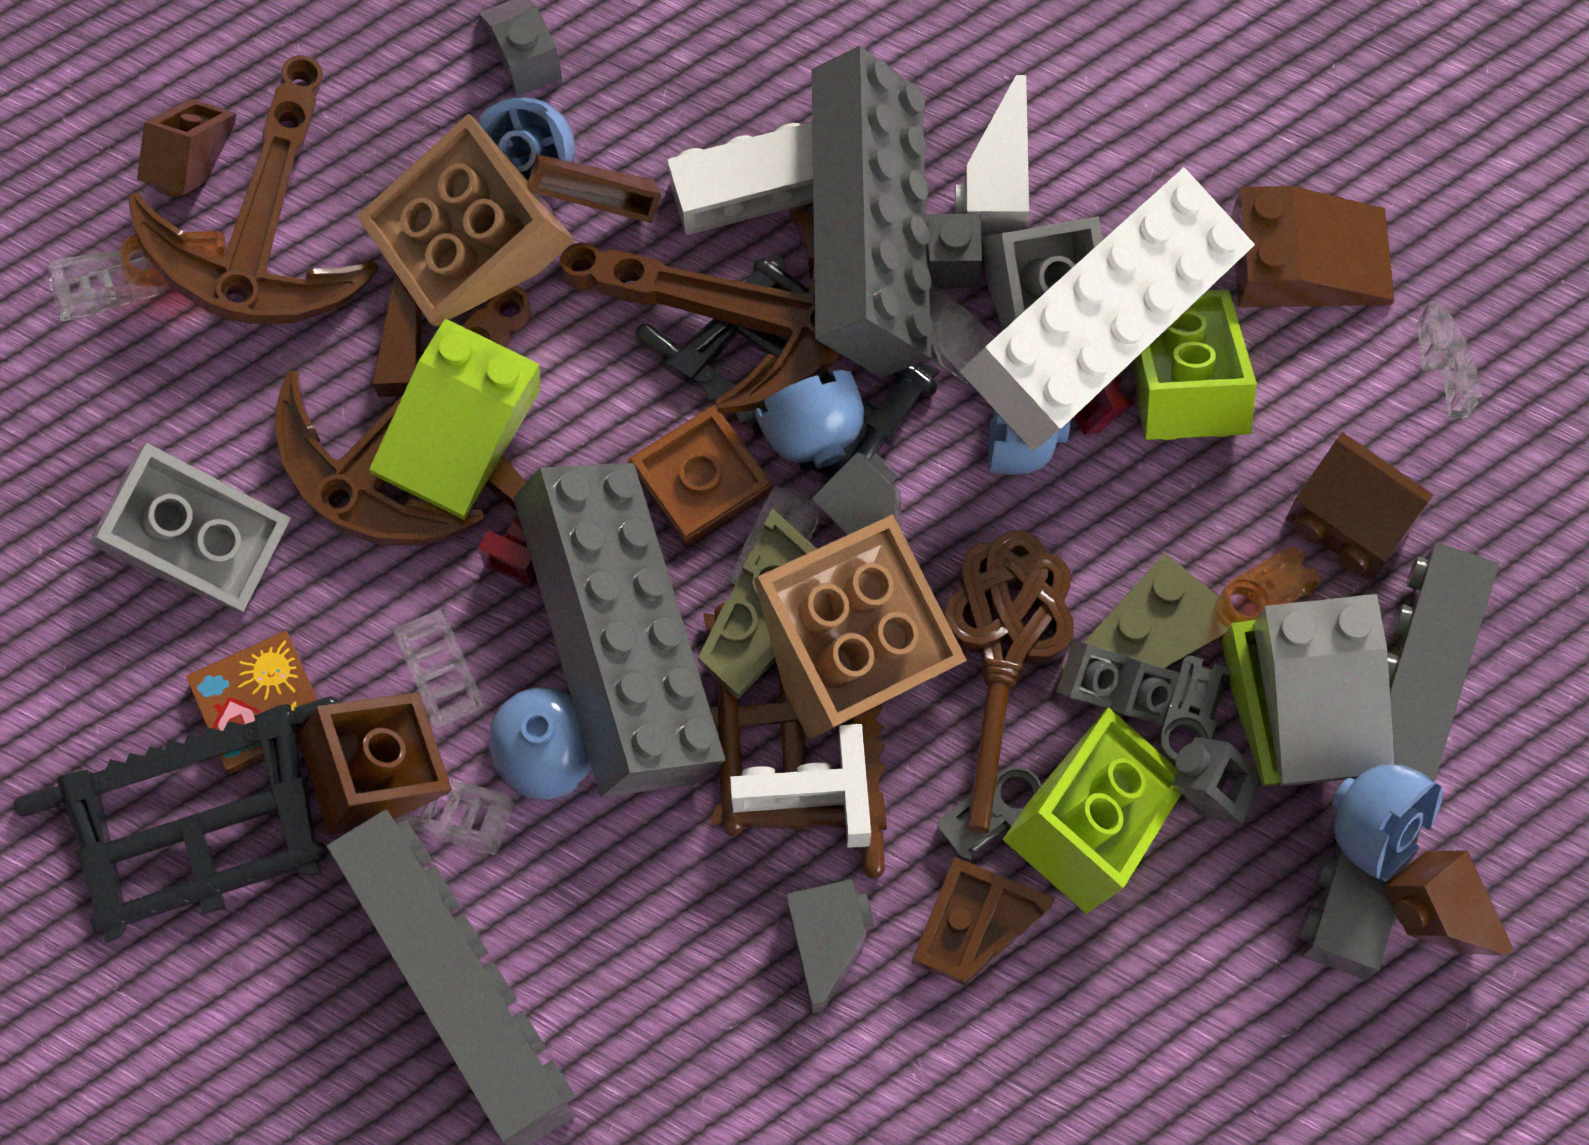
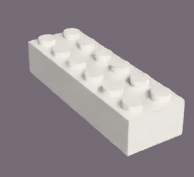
[960,167,1255,451]

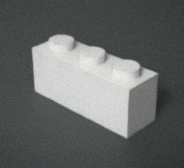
[667,122,813,235]

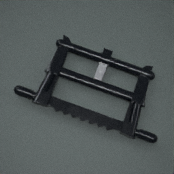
[635,252,940,485]
[13,696,340,943]

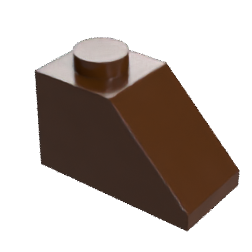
[137,99,237,196]
[1384,850,1514,955]

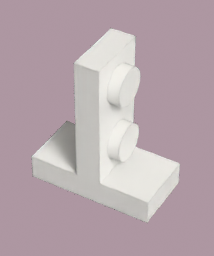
[730,724,871,848]

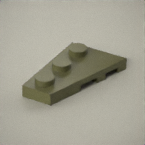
[698,508,817,700]
[1059,553,1248,708]

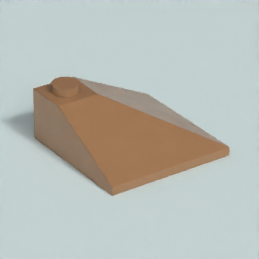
[357,114,575,327]
[754,514,967,740]

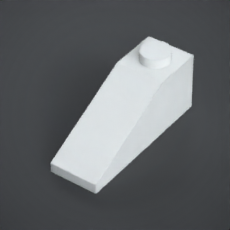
[954,75,1029,235]

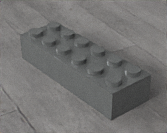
[811,46,933,378]
[513,463,726,797]
[327,809,576,1145]

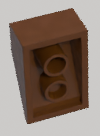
[1231,186,1395,308]

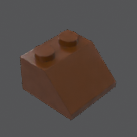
[1286,432,1433,580]
[298,692,452,835]

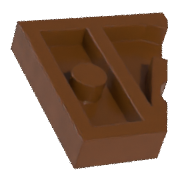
[912,857,1055,985]

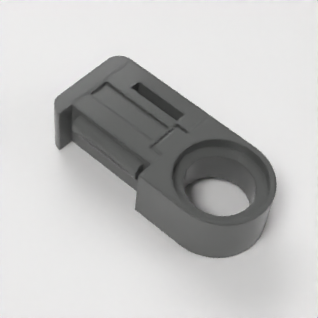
[1158,656,1231,768]
[937,767,1042,863]

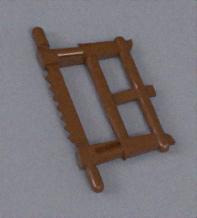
[703,603,887,879]

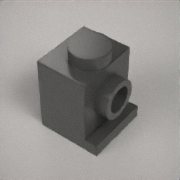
[1172,737,1261,824]

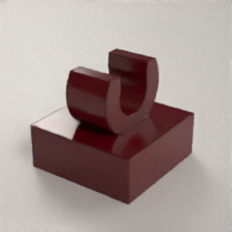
[1075,374,1134,435]
[478,517,537,588]

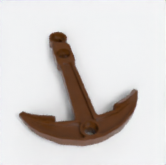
[129,55,379,324]
[560,208,841,413]
[275,286,531,545]

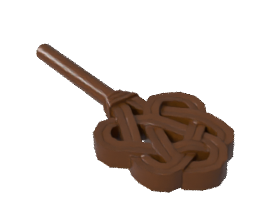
[944,530,1074,834]

